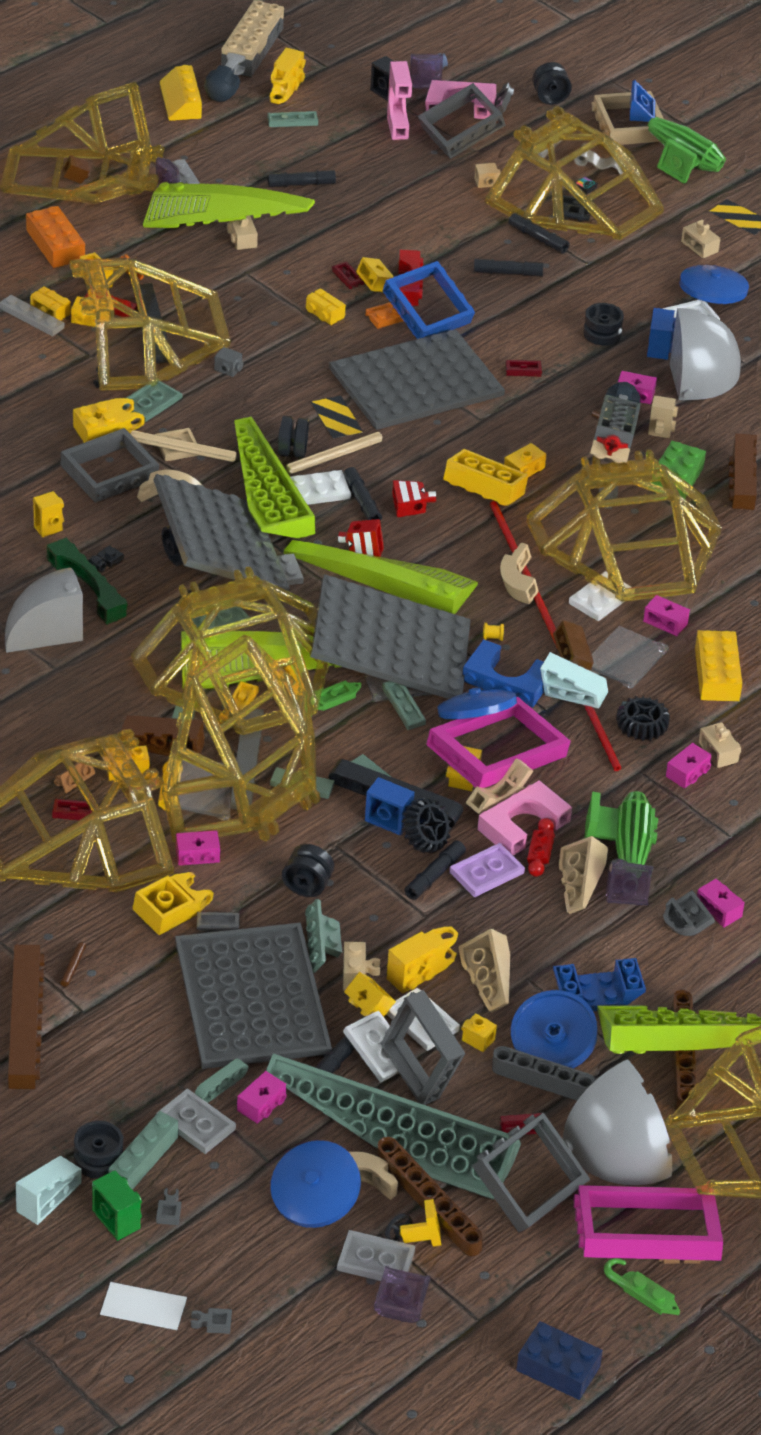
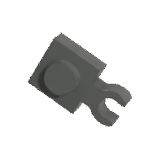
[156,1188,182,1225]
[191,1308,232,1334]

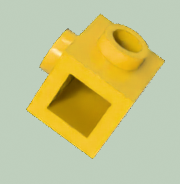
[461,1013,497,1052]

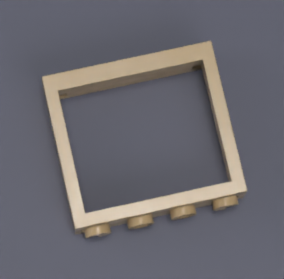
[591,91,664,146]

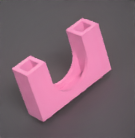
[387,61,412,140]
[425,80,496,119]
[478,780,572,856]

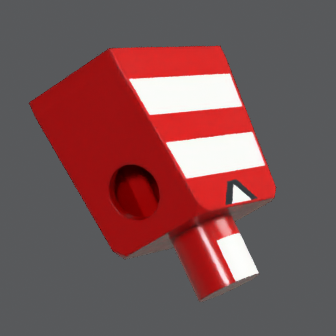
[392,480,436,517]
[338,519,384,557]

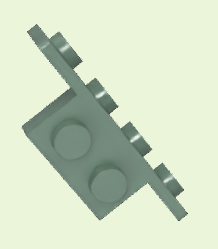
[305,899,342,973]

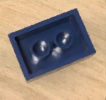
[516,1321,603,1400]

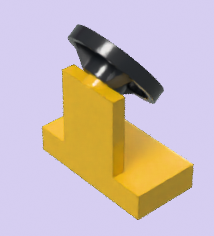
[385,1199,442,1246]

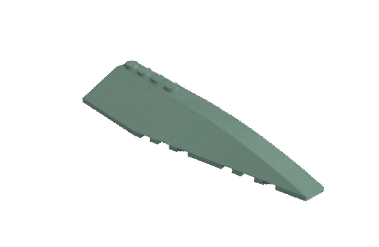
[266,1053,521,1200]

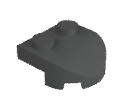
[663,890,715,936]

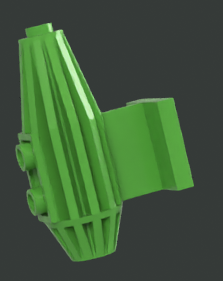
[648,117,726,184]
[584,791,658,879]

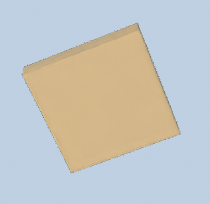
[154,428,198,461]

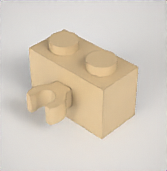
[227,216,258,250]
[681,220,720,258]
[648,396,678,438]
[699,722,741,768]
[343,942,380,990]

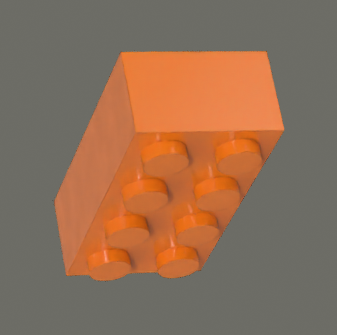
[26,206,85,268]

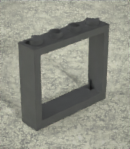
[418,83,506,159]
[61,428,159,503]
[381,990,466,1105]
[472,1113,590,1232]

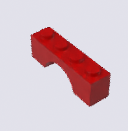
[398,250,424,306]

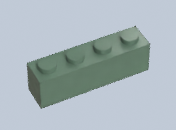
[109,1111,178,1190]

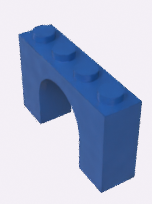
[463,639,544,708]

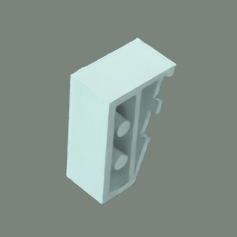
[540,652,608,708]
[16,1156,81,1225]

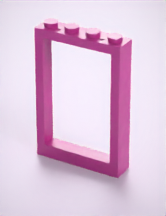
[426,697,571,788]
[574,1185,723,1261]

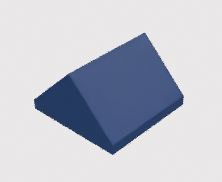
[629,80,655,122]

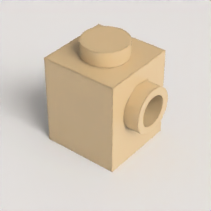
[474,163,501,188]

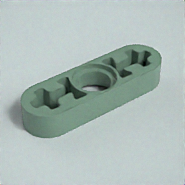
[195,1058,248,1103]

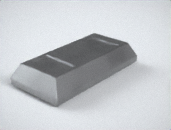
[197,912,239,931]

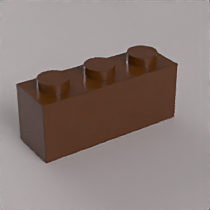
[553,620,594,671]

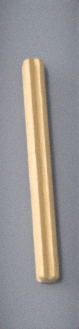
[130,430,236,462]
[286,432,382,474]

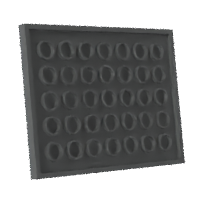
[329,329,505,430]
[153,474,290,594]
[310,574,470,699]
[175,923,332,1069]

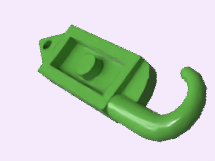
[293,680,361,718]
[604,1258,680,1315]

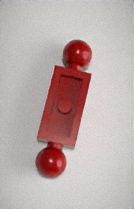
[527,818,555,877]

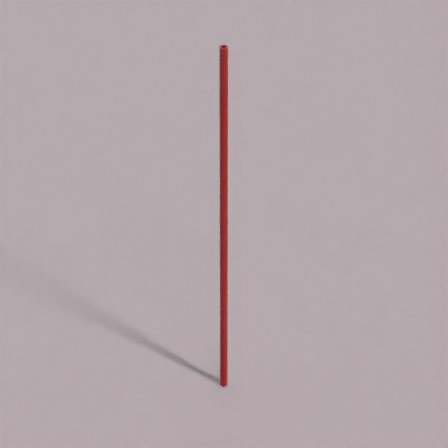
[490,501,621,771]

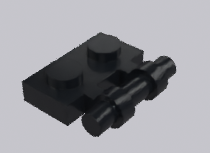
[556,195,594,222]

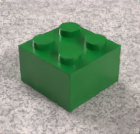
[92,1170,142,1241]

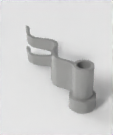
[574,143,640,179]

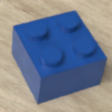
[647,308,676,360]
[365,777,415,836]

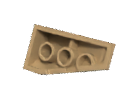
[559,836,608,914]
[458,929,510,1013]

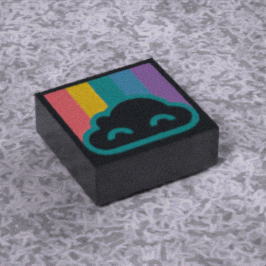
[574,176,598,195]

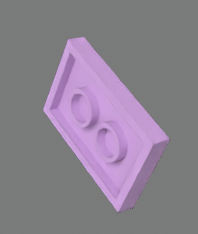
[450,843,525,897]

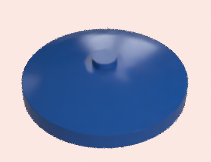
[679,265,749,304]
[437,688,517,719]
[511,990,598,1068]
[271,1140,361,1228]

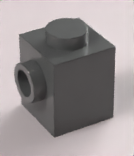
[214,347,243,377]

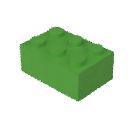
[650,441,706,499]

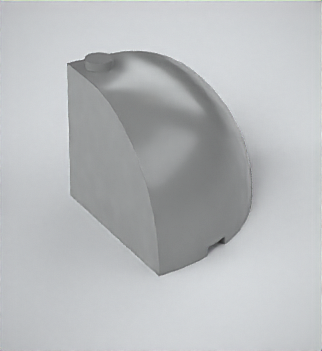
[670,308,741,400]
[5,568,83,653]
[563,1059,672,1185]

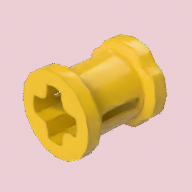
[483,623,504,641]

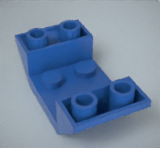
[553,958,646,1011]

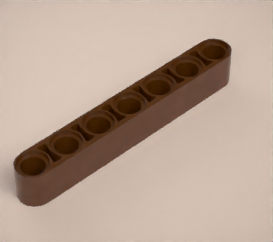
[671,989,697,1116]
[378,1137,482,1256]

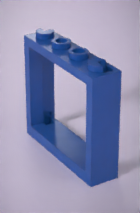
[382,261,475,339]

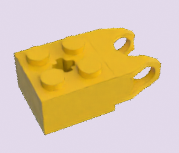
[270,47,306,104]
[73,398,144,443]
[133,872,214,935]
[386,927,458,994]

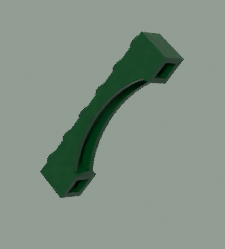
[47,537,128,624]

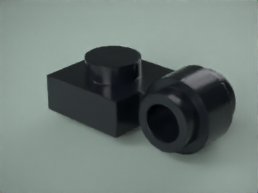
[88,545,124,572]

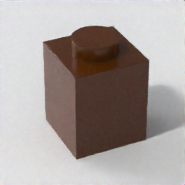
[62,155,90,184]

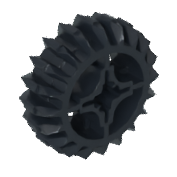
[616,696,670,741]
[401,798,452,853]

